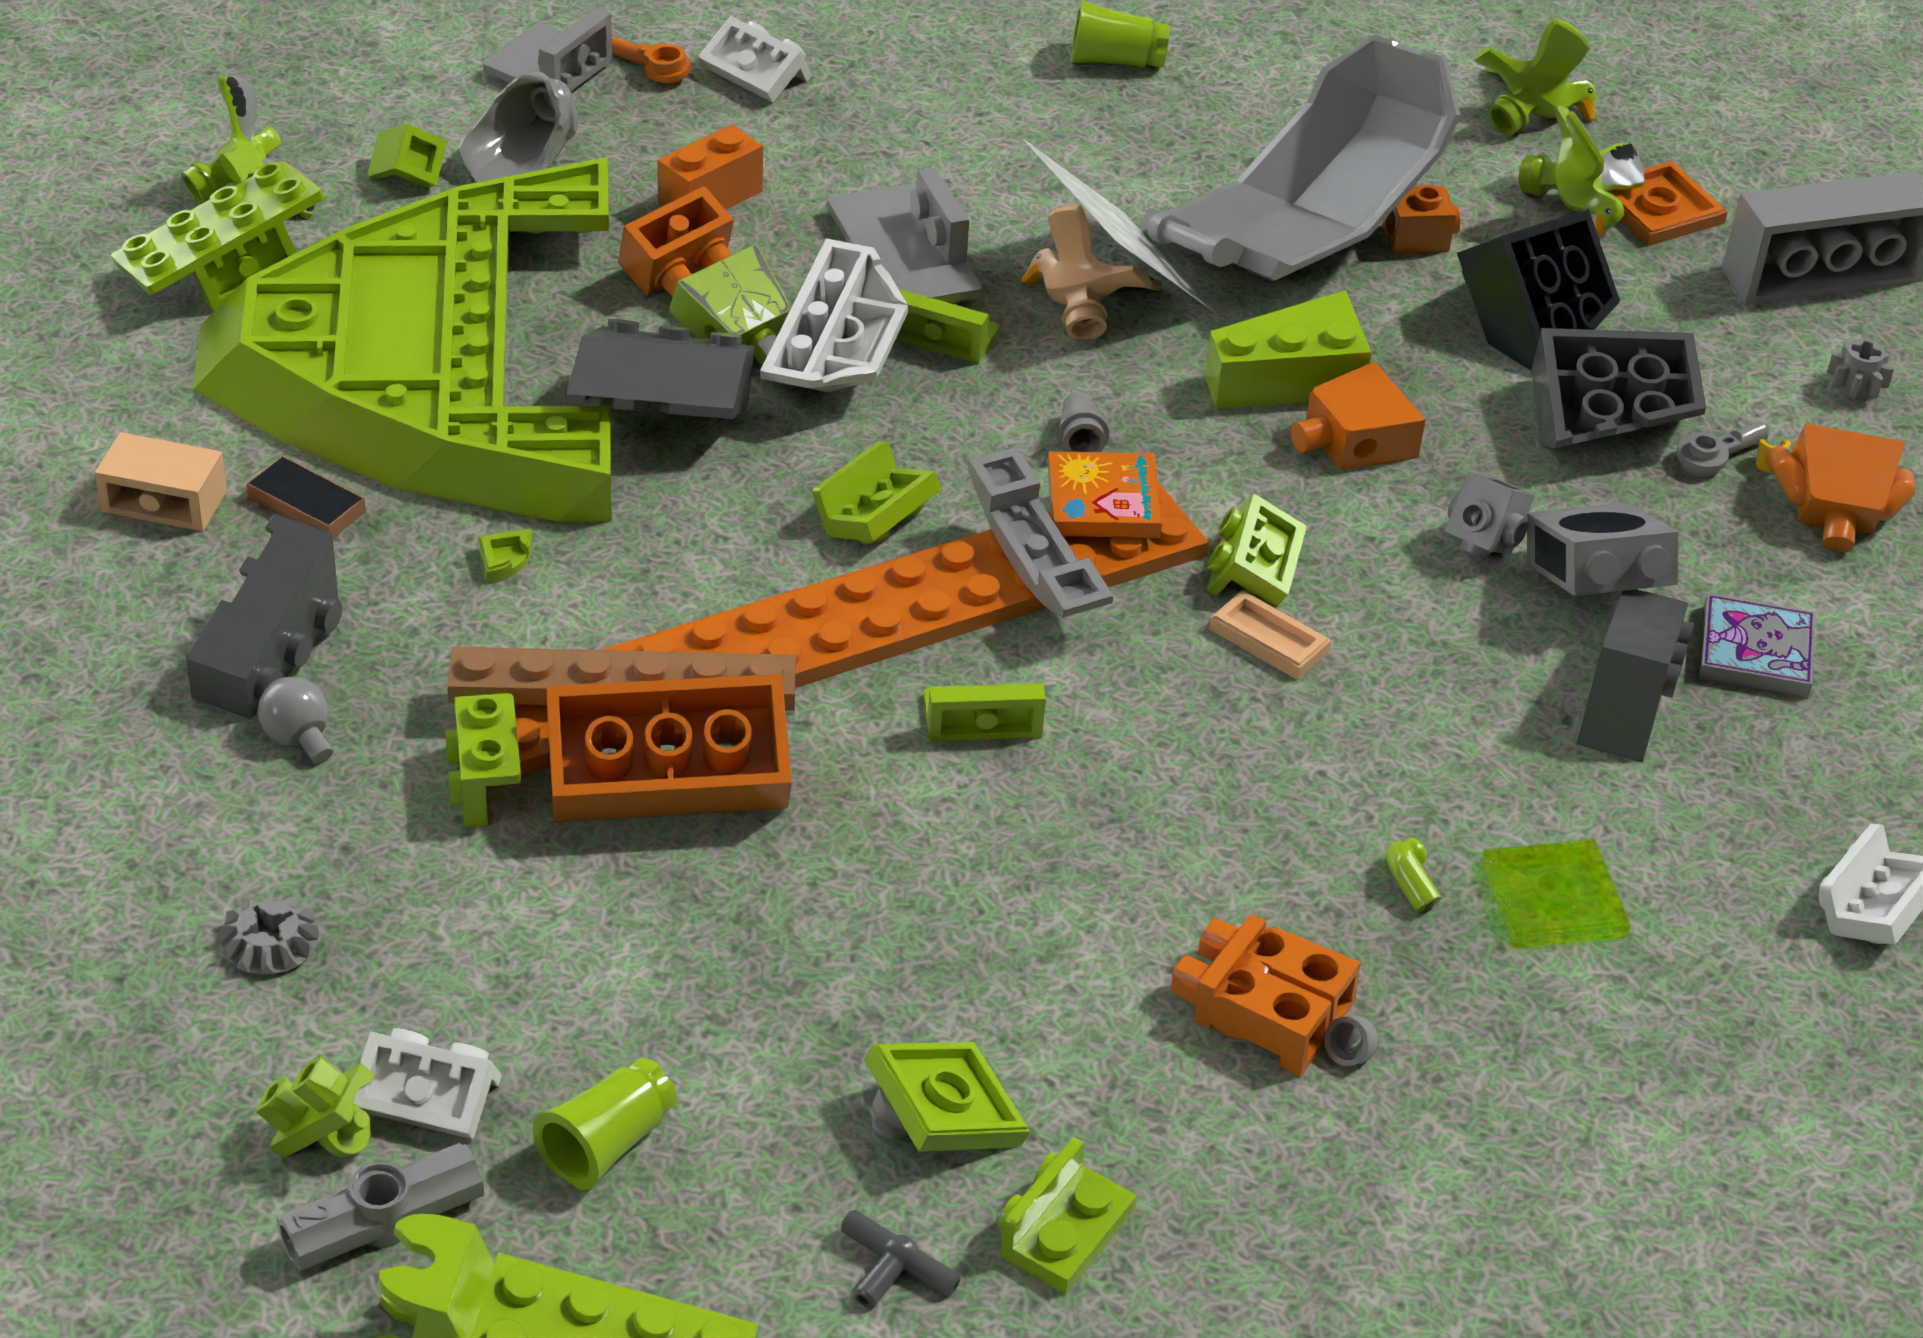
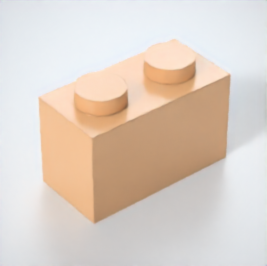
[94,432,227,531]

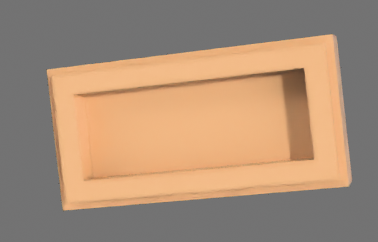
[1209,590,1332,680]

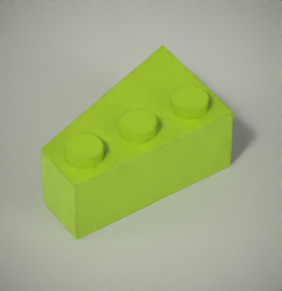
[1205,290,1372,409]

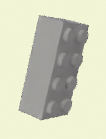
[1721,171,1923,304]

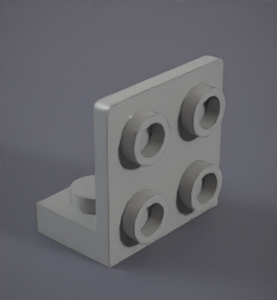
[483,7,612,92]

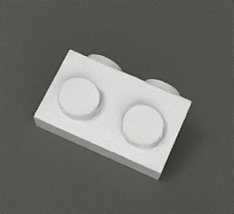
[1819,823,1923,945]

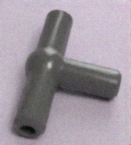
[841,1210,961,1308]

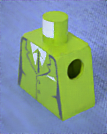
[669,244,791,367]

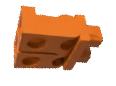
[1171,914,1361,1077]

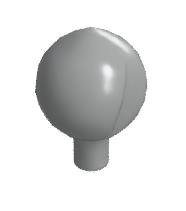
[257,676,333,764]

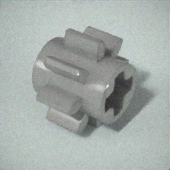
[1827,339,1895,400]

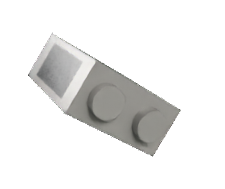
[1527,502,1678,596]

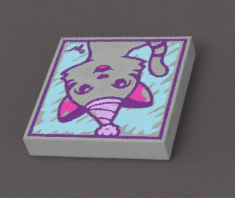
[1698,593,1816,698]

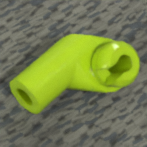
[1385,838,1442,913]

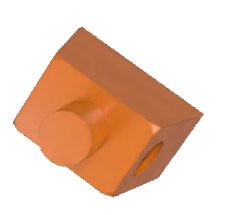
[1291,362,1426,469]

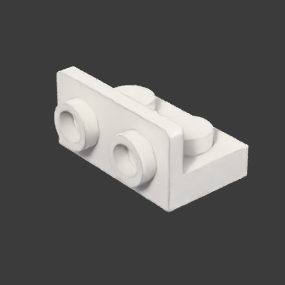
[698,15,812,103]
[353,1028,502,1140]

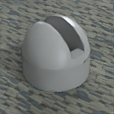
[1324,1015,1380,1066]

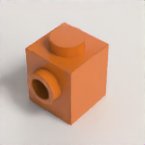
[1382,185,1460,254]

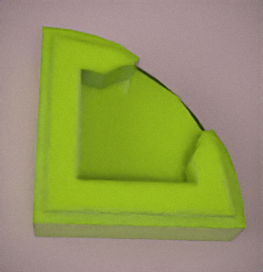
[477,529,533,584]

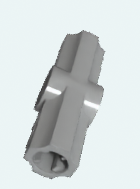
[276,1143,484,1271]

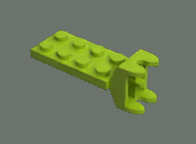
[375,1214,759,1338]

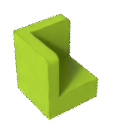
[368,123,447,188]

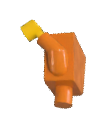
[1756,423,1917,552]

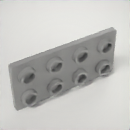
[827,167,983,304]

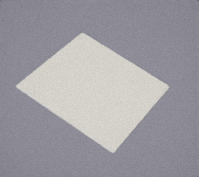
[1024,140,1218,315]

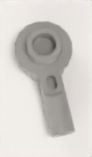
[1676,421,1768,477]

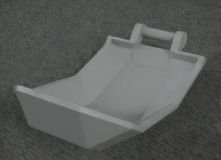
[1141,35,1460,281]

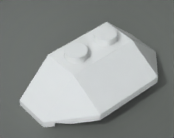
[760,239,908,392]

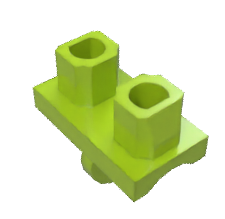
[255,1055,375,1158]

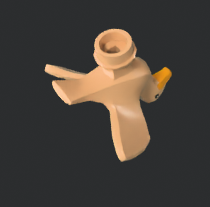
[1022,204,1163,340]

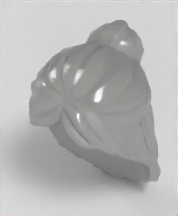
[459,70,579,183]

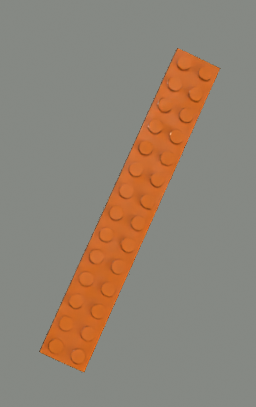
[514,482,1209,776]

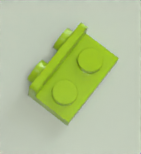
[1206,493,1307,607]
[998,1137,1137,1294]

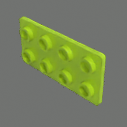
[111,160,325,312]

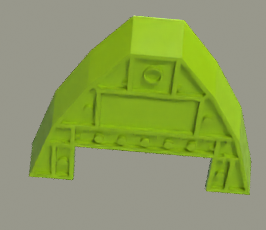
[193,157,612,522]

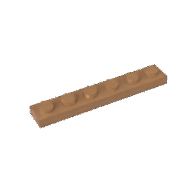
[447,647,796,711]

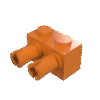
[618,186,734,298]

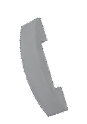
[968,447,1114,618]

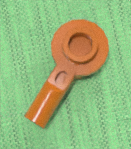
[612,37,691,85]

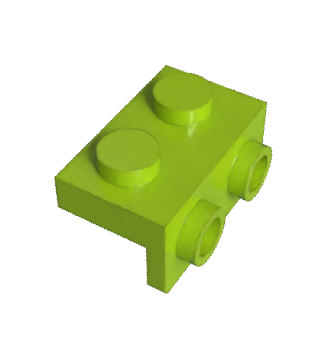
[812,441,942,544]
[445,693,521,827]

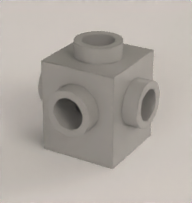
[1445,472,1535,559]

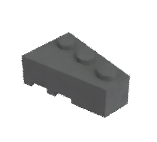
[186,513,342,719]
[1577,589,1694,762]

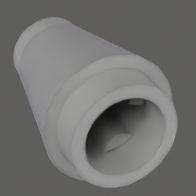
[1057,392,1109,452]

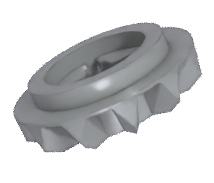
[218,892,319,975]

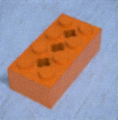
[546,674,792,822]

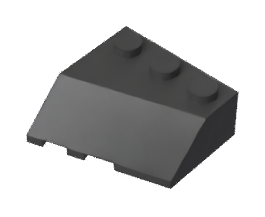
[565,319,755,419]

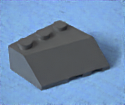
[1531,328,1706,448]

